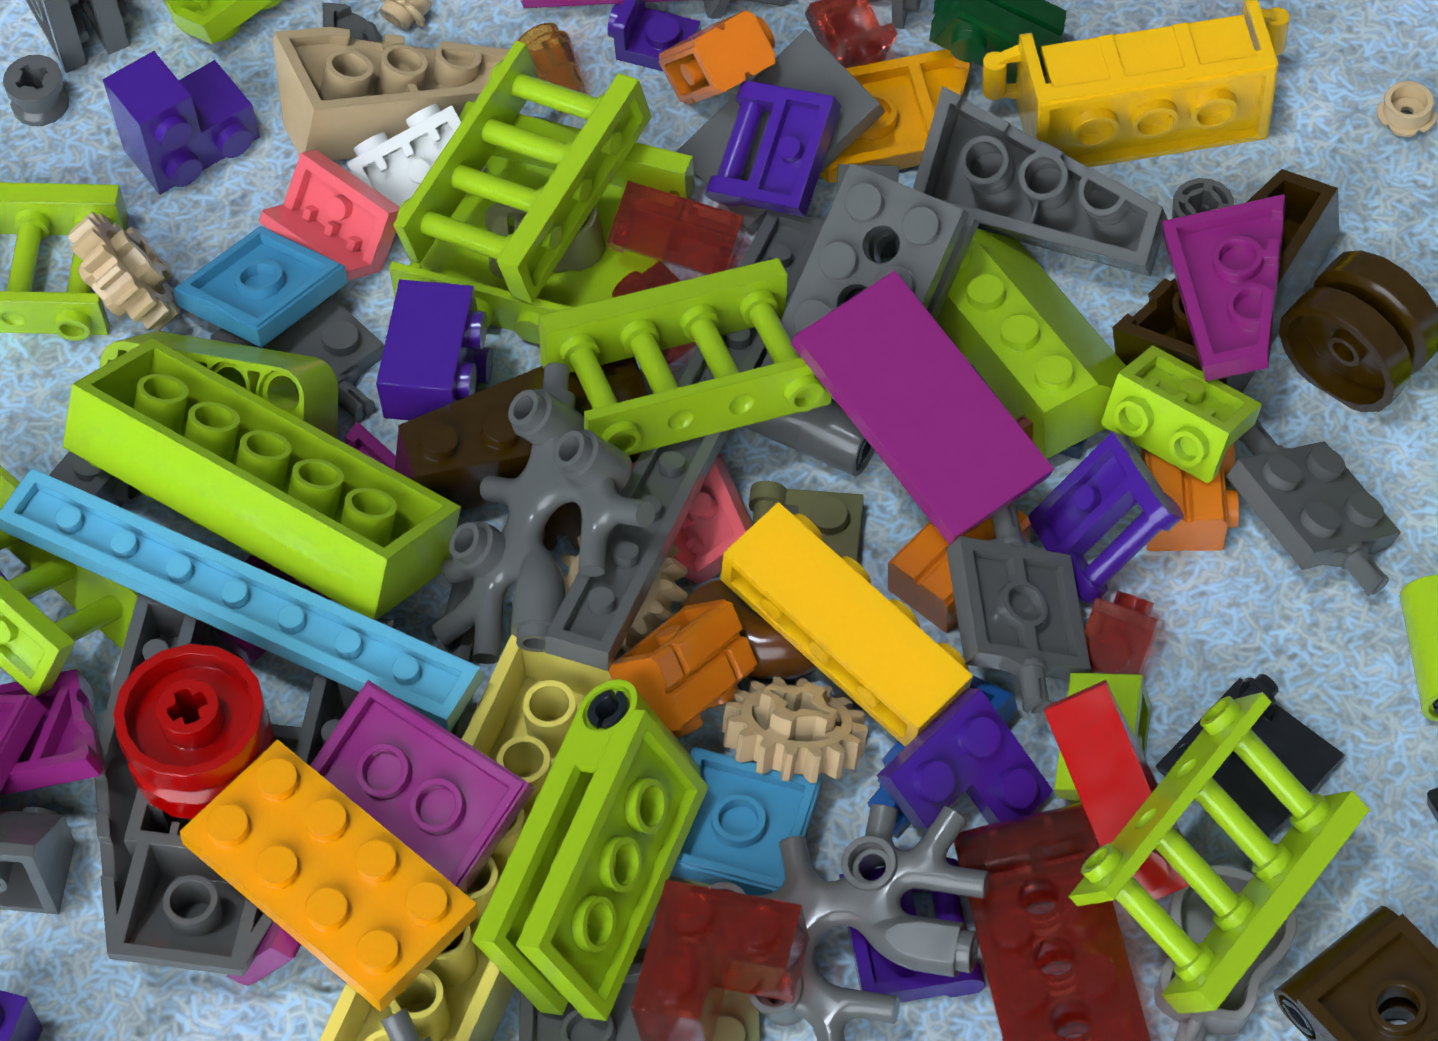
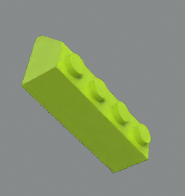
[936,228,1126,459]

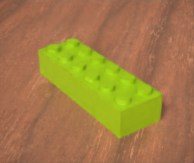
[62,338,461,620]

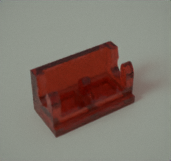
[607,181,746,275]

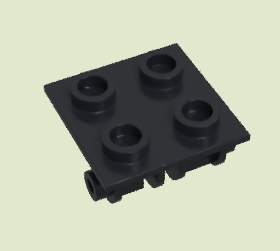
[1156,674,1345,838]

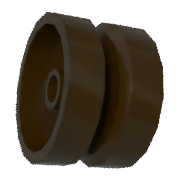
[1279,250,1438,412]

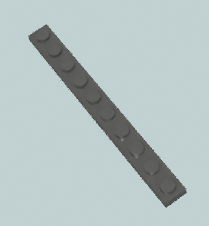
[545,210,825,671]

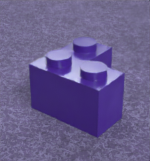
[102,51,260,195]
[376,279,493,421]

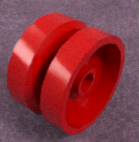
[113,644,276,819]

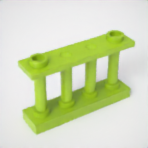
[393,41,652,303]
[0,182,129,341]
[539,258,831,455]
[0,465,138,697]
[1068,692,1370,1014]

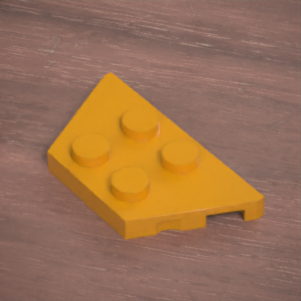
[819,49,972,183]

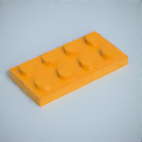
[179,739,478,1012]

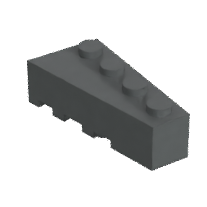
[913,86,1168,277]

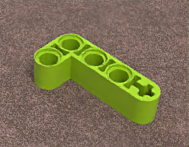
[100,331,338,439]

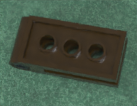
[1274,905,1438,1041]

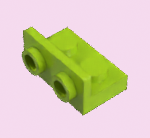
[1101,345,1262,483]

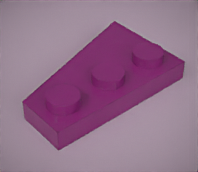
[1162,194,1286,382]

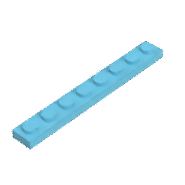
[0,468,483,732]

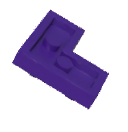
[876,688,1053,834]

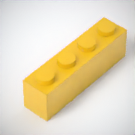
[720,502,973,747]

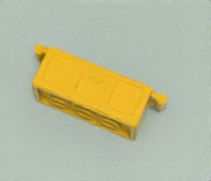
[982,0,1290,167]

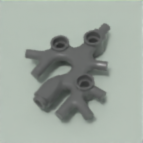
[432,363,655,664]
[658,804,990,1041]

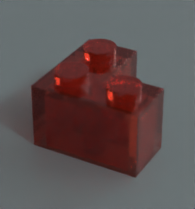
[631,880,809,1041]

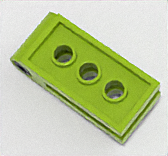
[472,679,709,1021]

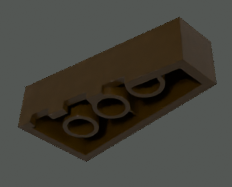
[1112,169,1340,393]
[395,357,649,511]

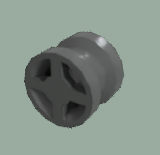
[3,55,69,126]

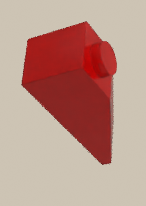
[1044,680,1190,900]

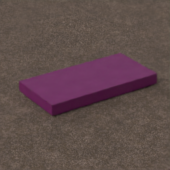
[791,270,1054,545]

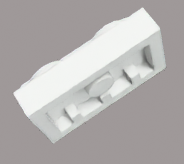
[347,104,487,207]

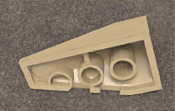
[273,27,510,161]

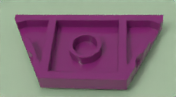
[0,669,103,796]

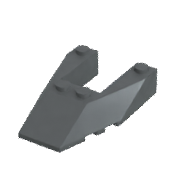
[94,593,396,977]

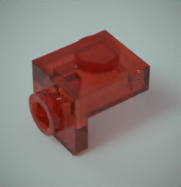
[805,0,898,68]
[1084,590,1166,675]

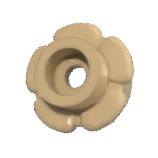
[379,0,432,31]
[1377,81,1437,137]

